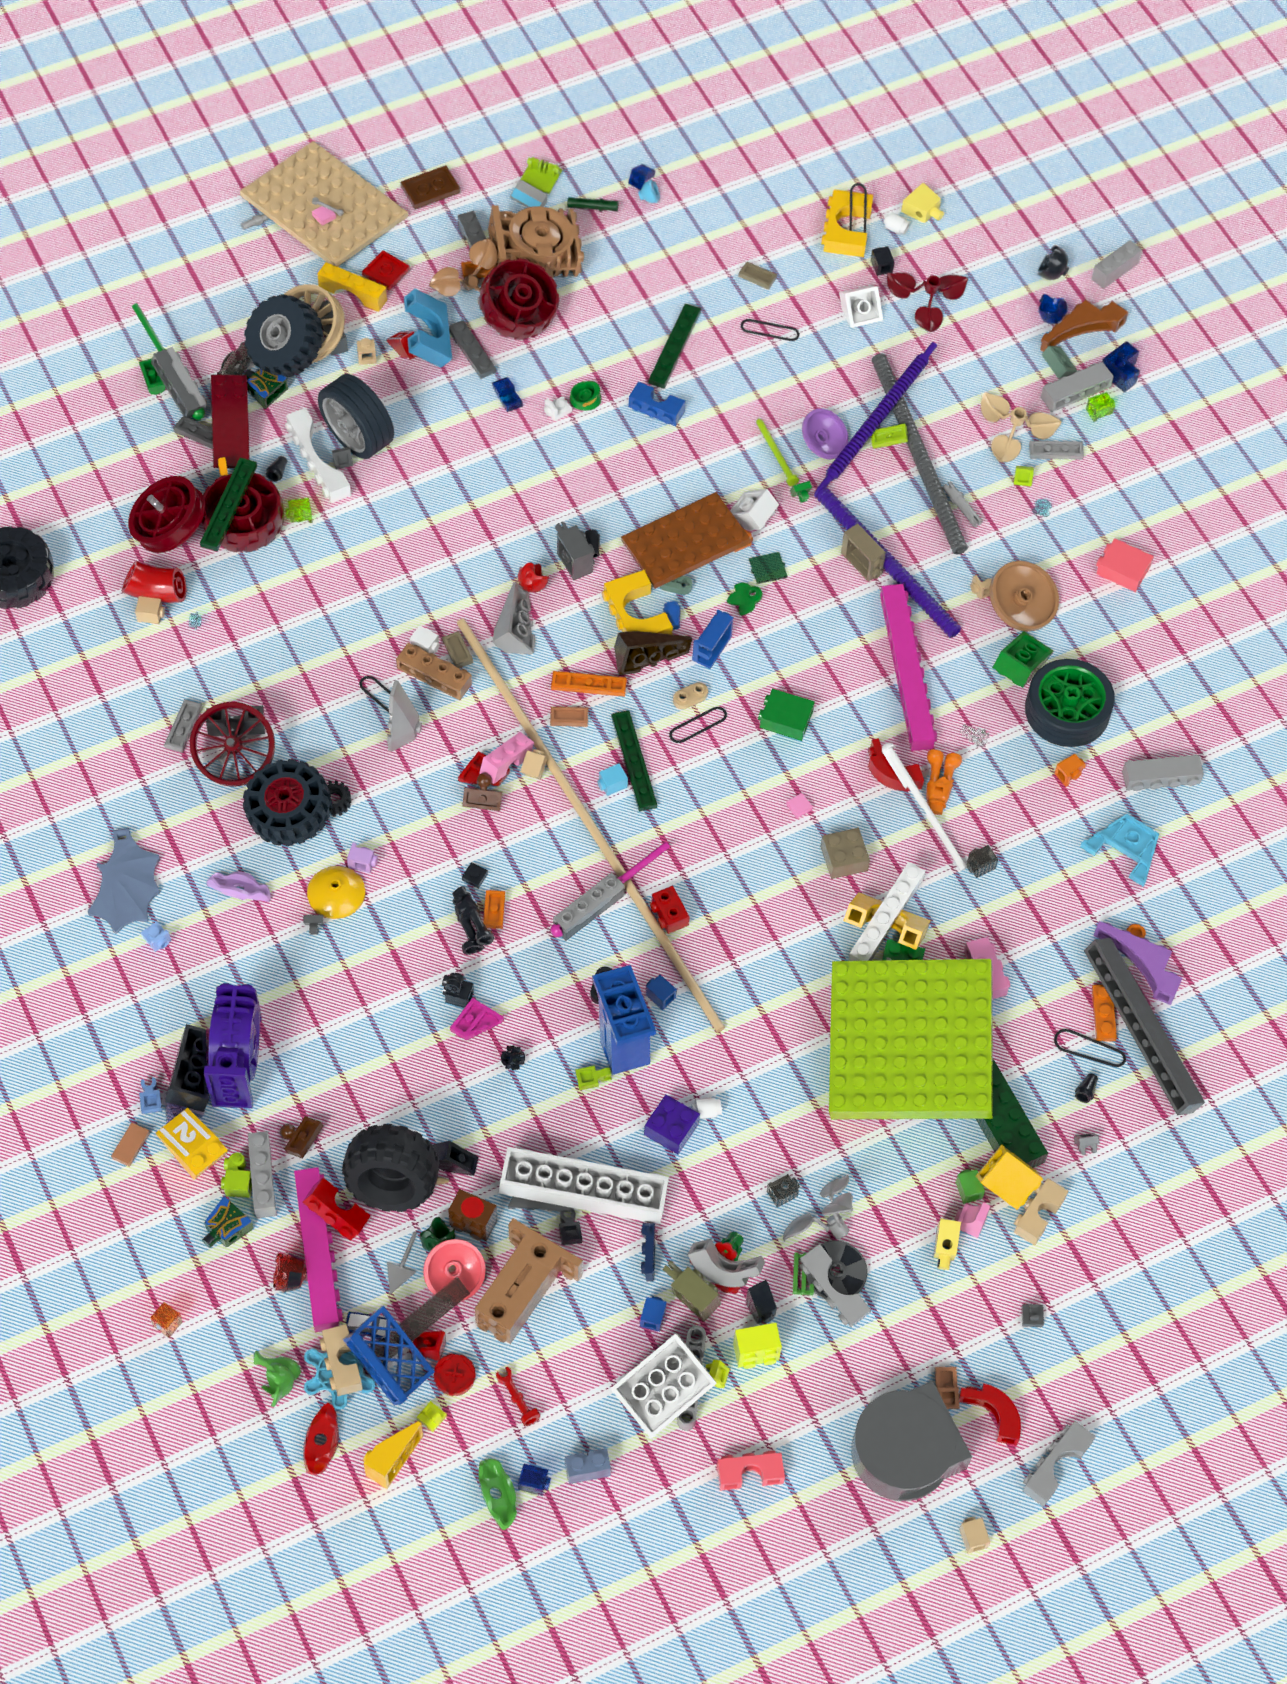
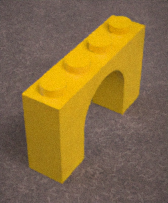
[821,189,873,257]
[602,570,673,635]
[843,892,931,950]

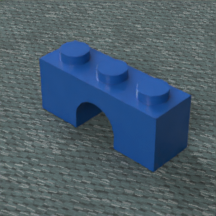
[629,381,686,427]

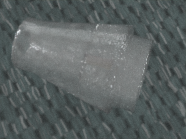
[960,724,989,747]

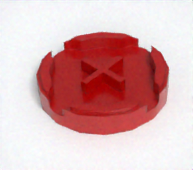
[434,1354,476,1396]

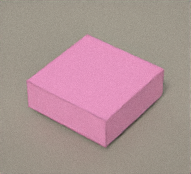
[312,206,336,226]
[786,793,813,819]

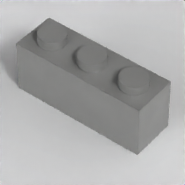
[1092,240,1142,289]

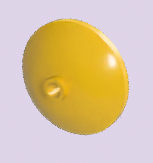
[307,866,365,919]

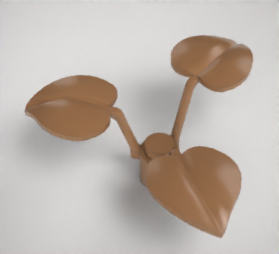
[429,238,497,305]

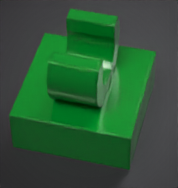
[790,481,812,503]

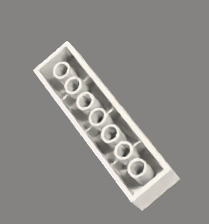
[499,1147,669,1224]

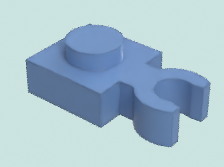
[139,1078,162,1114]

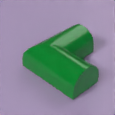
[139,359,166,395]

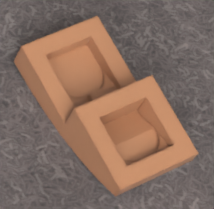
[934,1367,960,1409]

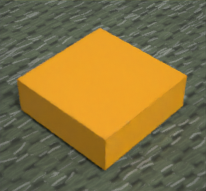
[218,457,228,477]

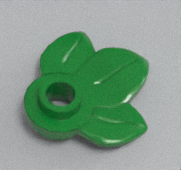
[727,582,763,616]

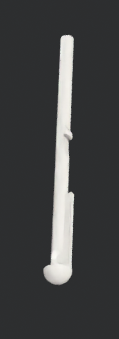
[882,742,967,871]

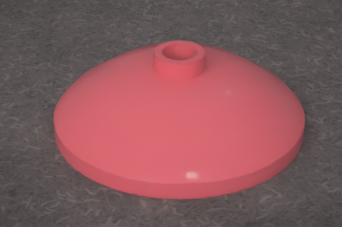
[423,1239,486,1302]

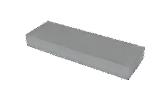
[1029,441,1084,460]
[164,699,203,753]

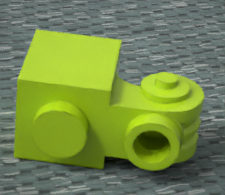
[221,1152,252,1198]

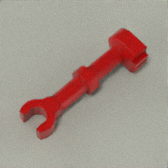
[496,1366,541,1426]

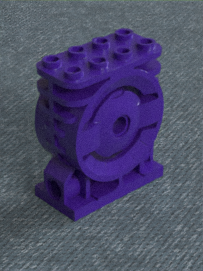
[204,983,262,1109]

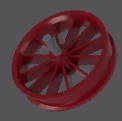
[190,702,275,787]

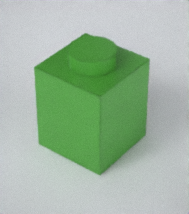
[955,1169,985,1204]

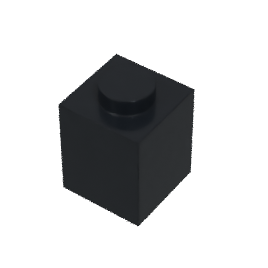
[870,246,895,276]

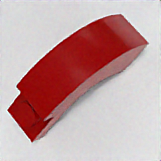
[868,738,924,791]
[959,1383,1021,1446]

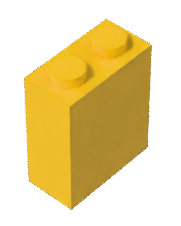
[976,1145,1043,1210]

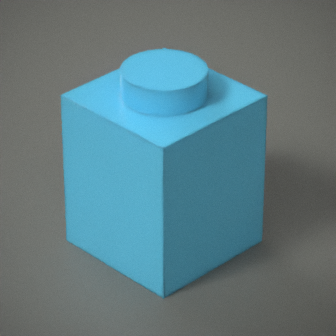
[597,764,628,796]

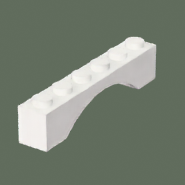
[285,407,351,503]
[848,862,925,961]

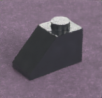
[433,1140,479,1176]
[745,1280,777,1324]

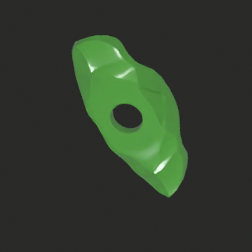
[479,1459,517,1531]

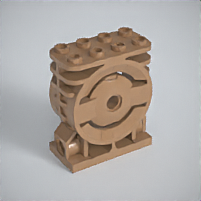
[488,205,584,278]

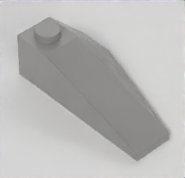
[492,582,536,655]
[387,680,422,752]

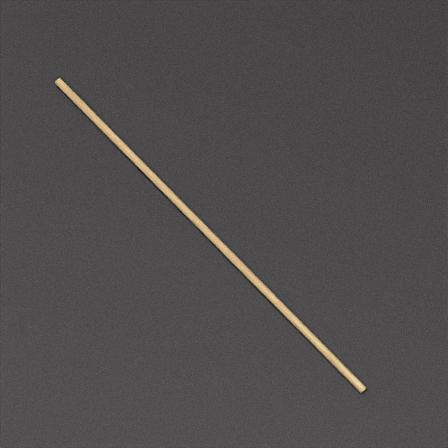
[457,619,725,1033]

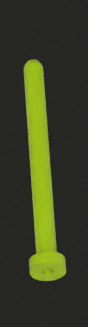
[756,418,799,486]

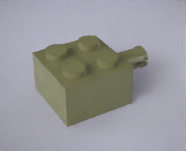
[663,1260,721,1322]

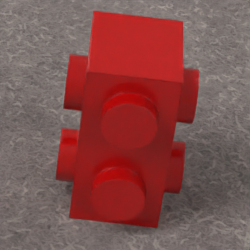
[650,885,690,934]

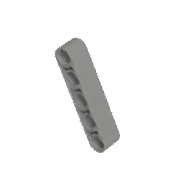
[677,1325,706,1431]

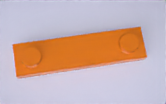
[551,671,627,697]

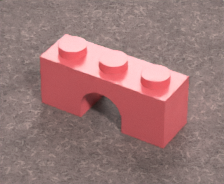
[717,1451,785,1491]

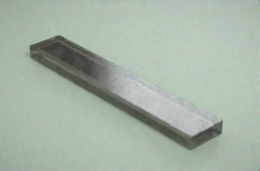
[374,1277,470,1363]

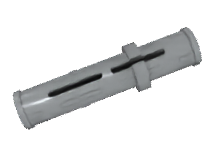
[943,481,983,528]

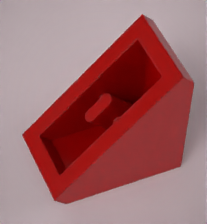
[409,1331,446,1361]

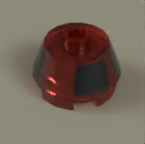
[273,1252,306,1293]

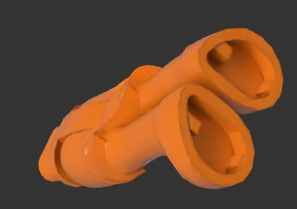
[926,749,962,815]

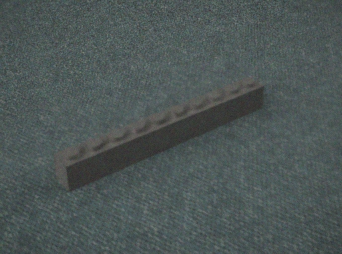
[1084,938,1205,1116]

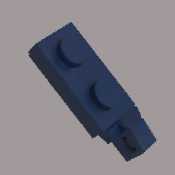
[641,1223,656,1281]

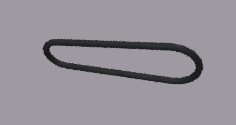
[1054,1029,1126,1067]

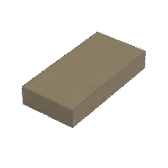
[738,262,777,290]
[442,631,473,668]

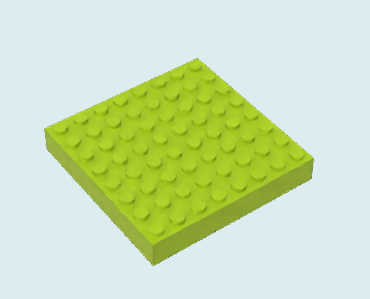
[829,959,993,1120]

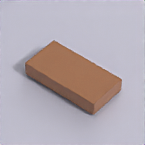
[550,706,588,727]
[111,1122,150,1167]

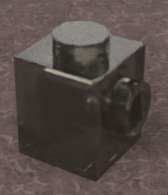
[966,845,998,878]

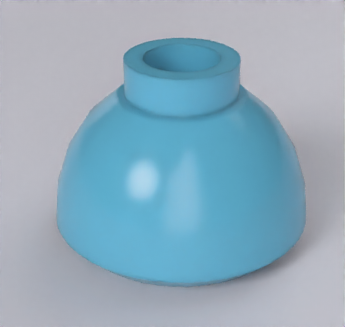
[638,180,660,203]

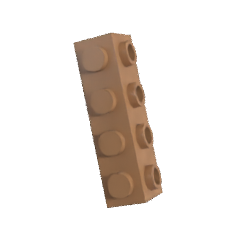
[396,643,472,700]

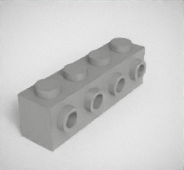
[1041,362,1114,412]
[1122,755,1204,791]

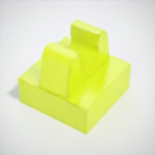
[706,1360,730,1389]
[417,1401,447,1432]

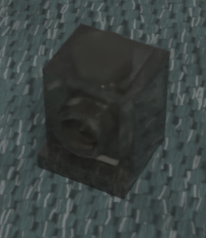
[766,1174,800,1208]

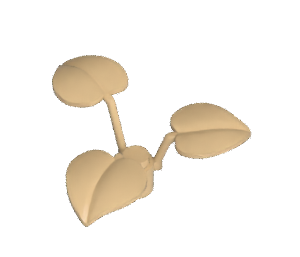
[981,392,1062,462]

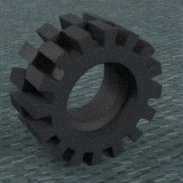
[327,780,351,817]

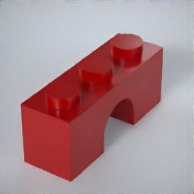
[303,1177,371,1241]

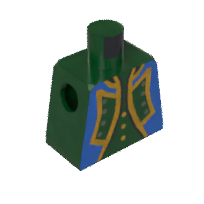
[244,369,288,409]
[202,1196,254,1248]

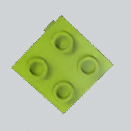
[520,157,562,194]

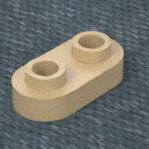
[673,682,708,709]

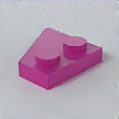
[450,998,504,1041]

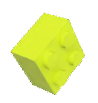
[733,1323,782,1369]

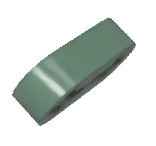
[659,576,692,595]

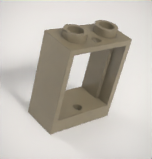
[841,524,886,582]

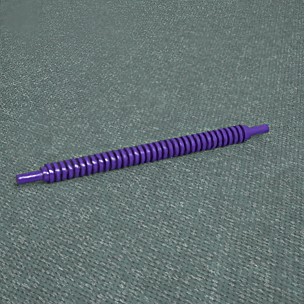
[817,342,937,489]

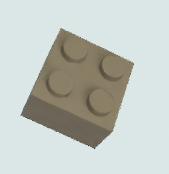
[820,827,870,879]

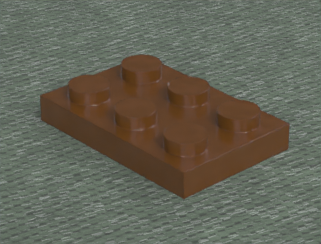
[400,165,461,209]

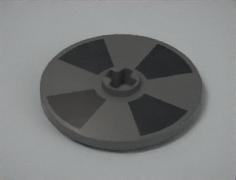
[806,1240,868,1300]

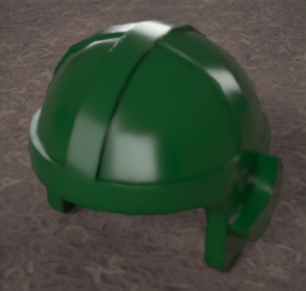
[419,1217,456,1252]

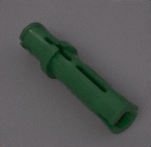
[567,197,619,212]

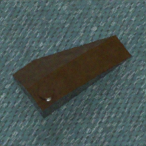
[614,631,692,675]

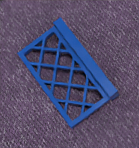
[343,1306,435,1406]

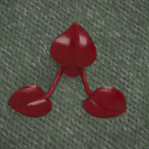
[887,273,968,332]

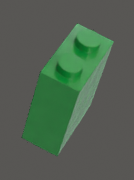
[758,688,815,741]

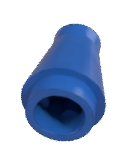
[663,601,681,630]

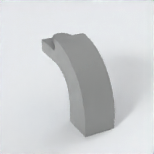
[688,1238,765,1287]

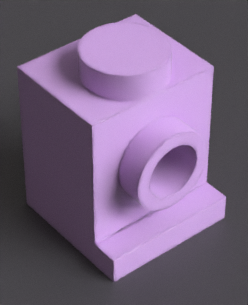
[347,843,378,873]

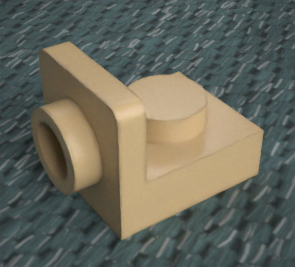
[970,575,992,600]

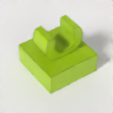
[1013,465,1034,486]

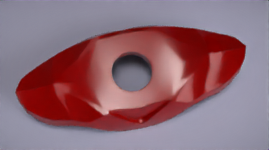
[303,1403,339,1475]

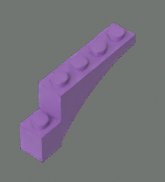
[1094,921,1182,1005]

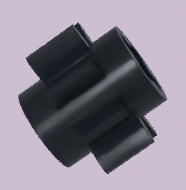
[501,1045,525,1070]

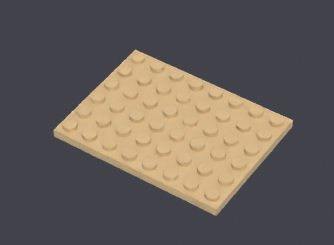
[240,141,408,267]

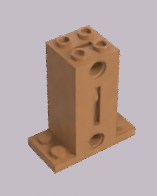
[475,1218,583,1344]

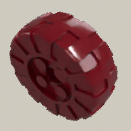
[478,258,559,340]
[202,473,284,553]

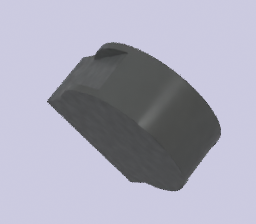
[851,1381,972,1501]

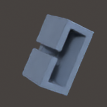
[565,1448,611,1484]

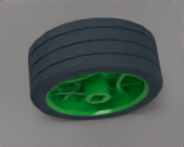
[1025,659,1115,747]

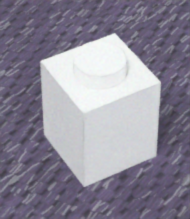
[410,625,440,653]

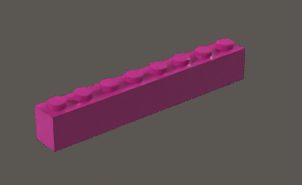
[294,1167,343,1333]

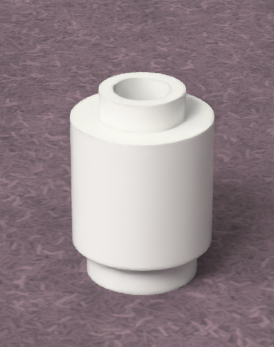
[883,212,910,235]
[692,1097,722,1119]

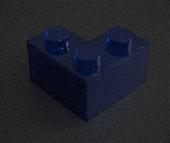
[1102,341,1140,393]

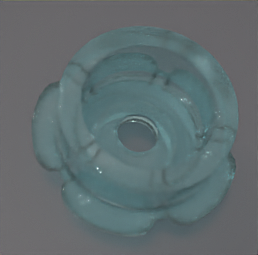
[189,612,202,630]

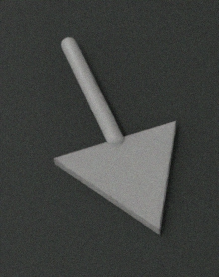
[387,1232,417,1295]

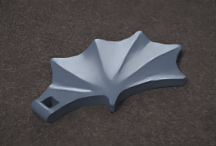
[88,828,160,934]

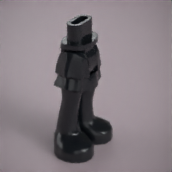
[452,886,494,955]

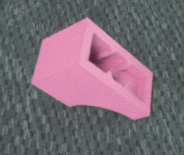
[954,1202,990,1238]

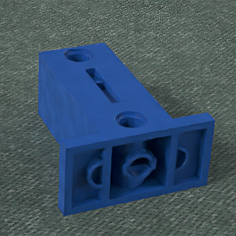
[592,965,656,1075]

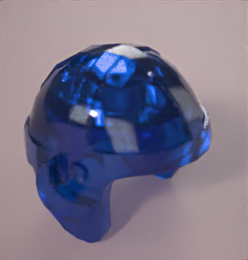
[1038,294,1068,324]

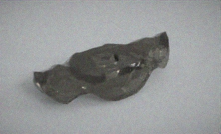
[217,342,252,375]

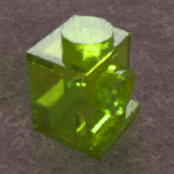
[1086,392,1115,422]
[285,498,313,523]

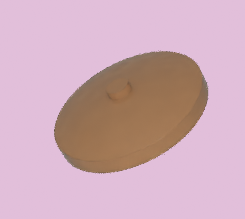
[989,561,1059,632]

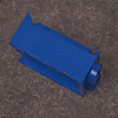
[692,609,734,669]

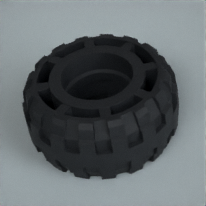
[342,1124,440,1212]

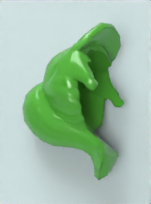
[253,1350,301,1407]

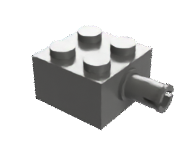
[555,522,595,581]

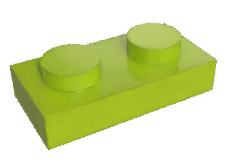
[871,423,908,449]

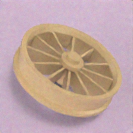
[284,284,345,363]

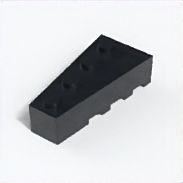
[165,1024,209,1112]

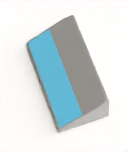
[510,180,547,208]

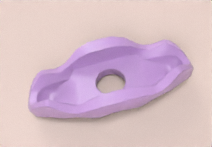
[206,871,271,902]

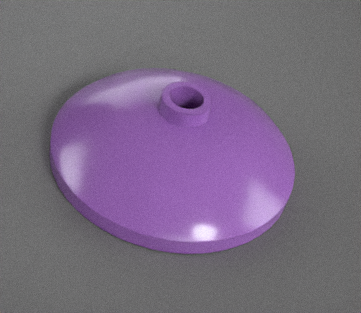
[802,408,849,460]

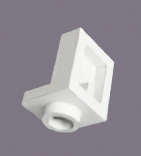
[544,396,572,421]

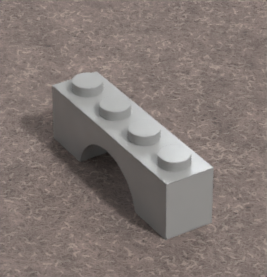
[248,1131,277,1219]
[800,1244,871,1328]
[1023,1421,1096,1507]

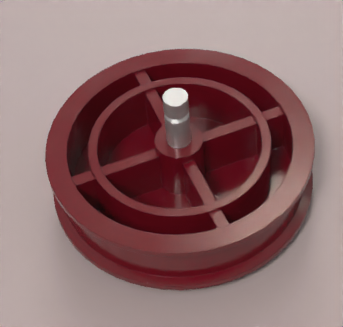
[128,476,206,553]

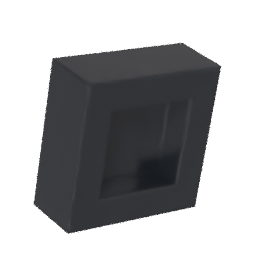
[462,862,488,889]

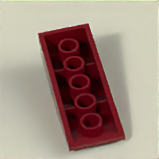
[210,374,249,468]

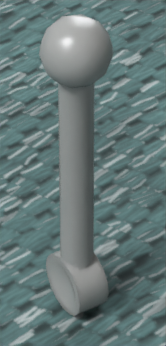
[312,197,344,216]

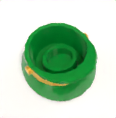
[569,381,602,411]

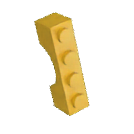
[317,262,387,312]

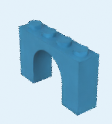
[404,288,452,368]

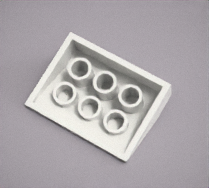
[610,1333,717,1438]

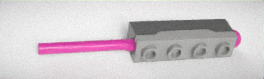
[550,842,670,941]

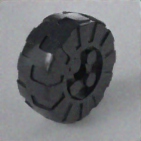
[0,526,54,609]

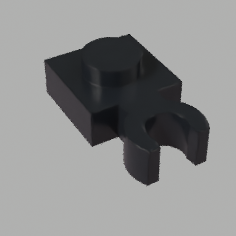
[559,1210,582,1245]

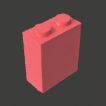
[1096,538,1154,592]

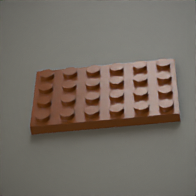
[621,492,751,589]

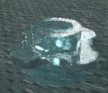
[1032,499,1052,517]

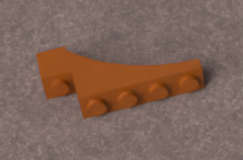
[1040,299,1128,352]

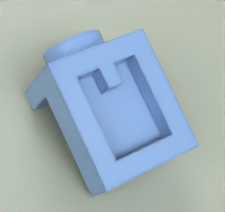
[141,921,171,952]

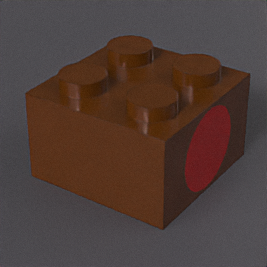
[448,1189,497,1242]

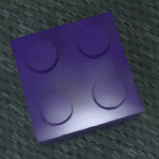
[644,1094,700,1155]

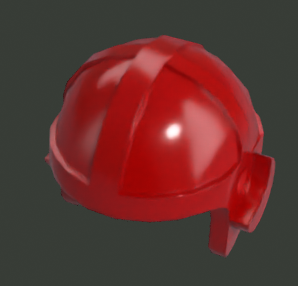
[517,562,549,593]

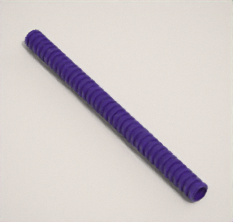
[814,485,961,638]

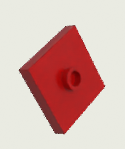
[362,250,410,291]

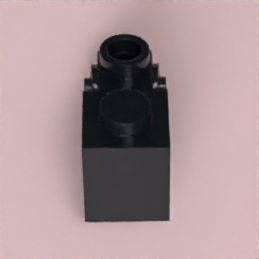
[442,973,474,1008]

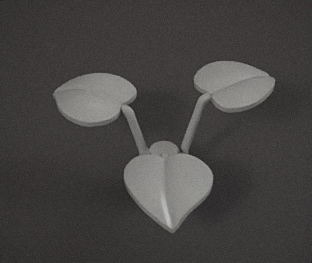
[783,1175,853,1242]

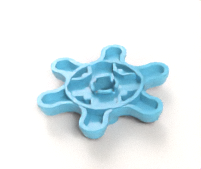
[304,1349,375,1410]

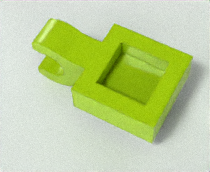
[575,1065,612,1091]

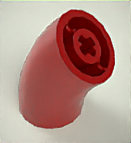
[121,561,187,603]

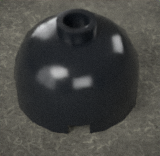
[1037,245,1069,280]

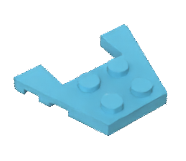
[1080,814,1159,887]

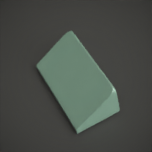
[1042,346,1077,379]

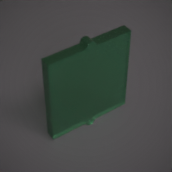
[749,552,787,584]

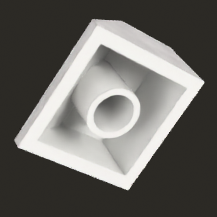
[839,285,883,328]
[730,489,779,531]

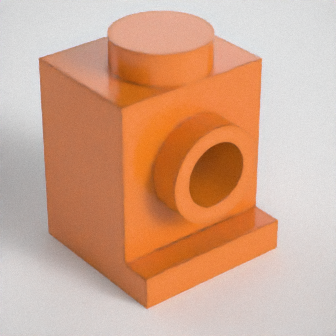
[1054,754,1086,787]

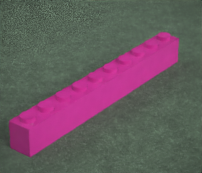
[880,584,937,751]

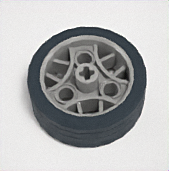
[318,374,394,459]

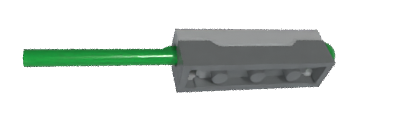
[132,303,207,420]

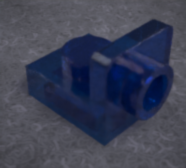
[628,164,656,190]

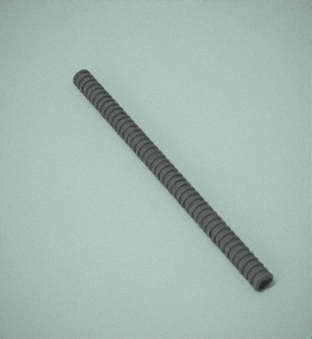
[871,353,968,555]

